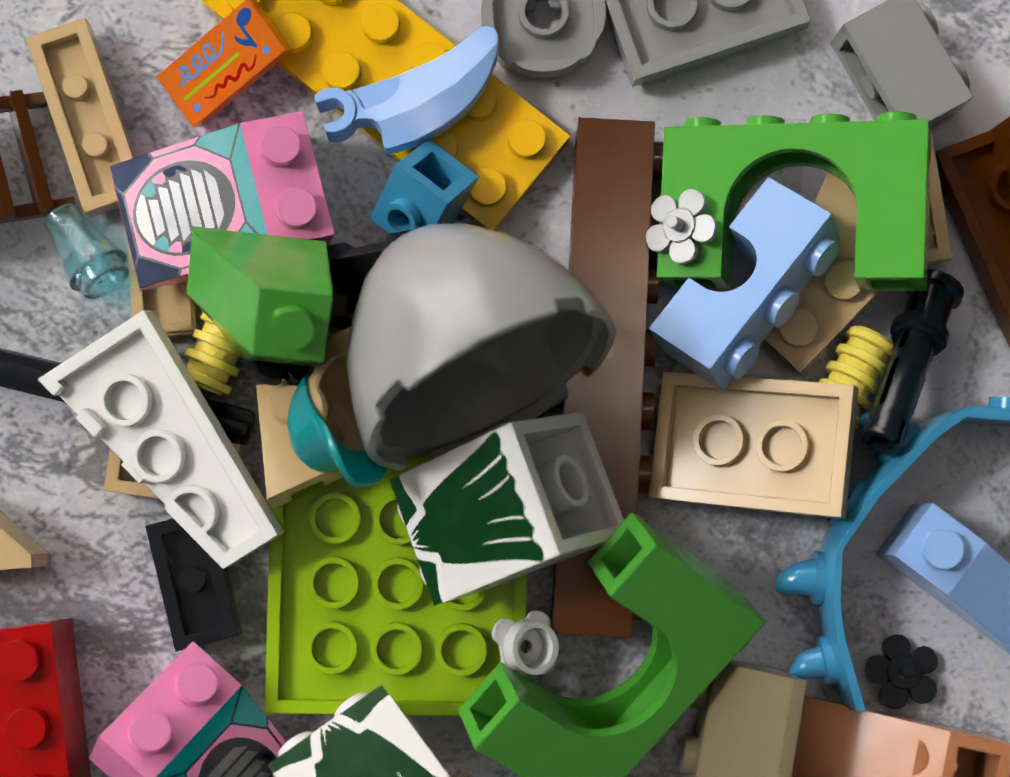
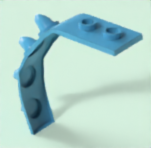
[775,397,1010,712]

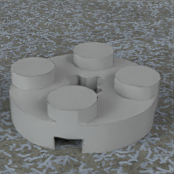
[481,0,606,79]

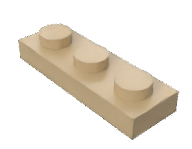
[25,17,136,218]

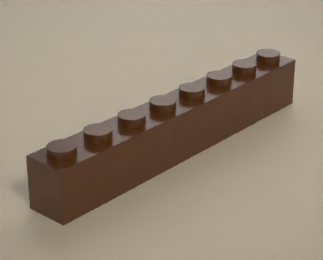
[551,117,664,638]

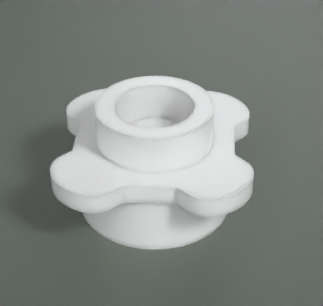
[492,610,559,675]

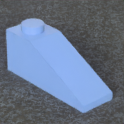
[876,503,1010,655]

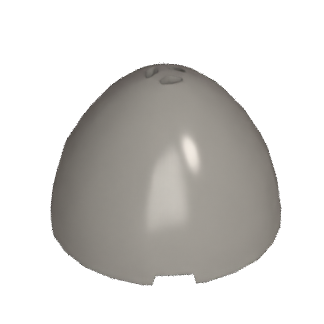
[347,224,617,470]

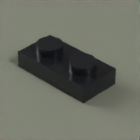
[145,518,243,652]

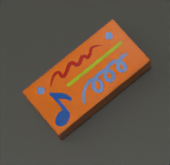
[156,0,293,127]

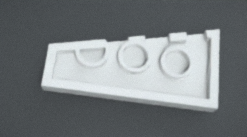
[38,310,285,569]

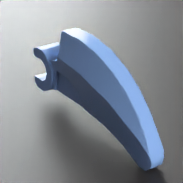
[314,26,499,154]

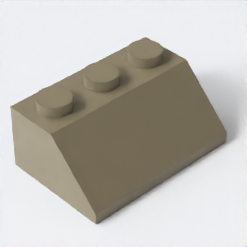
[678,660,807,777]

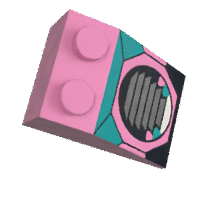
[110,111,335,291]
[89,641,286,777]

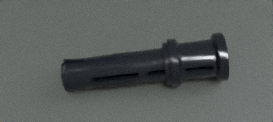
[860,269,964,455]

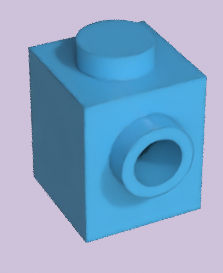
[370,139,479,234]

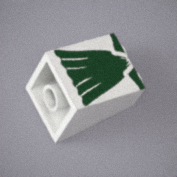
[390,412,624,606]
[268,685,449,777]

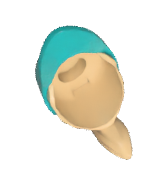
[287,327,388,488]

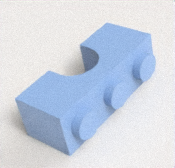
[649,177,840,392]

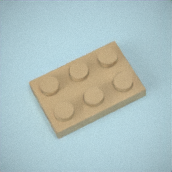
[649,371,859,519]

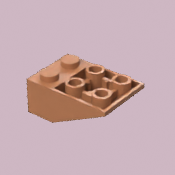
[791,695,1010,777]

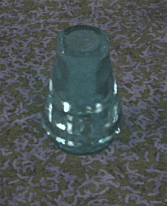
[44,204,129,299]

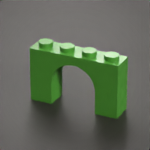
[657,111,931,291]
[458,512,766,777]

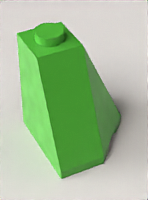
[187,226,332,367]

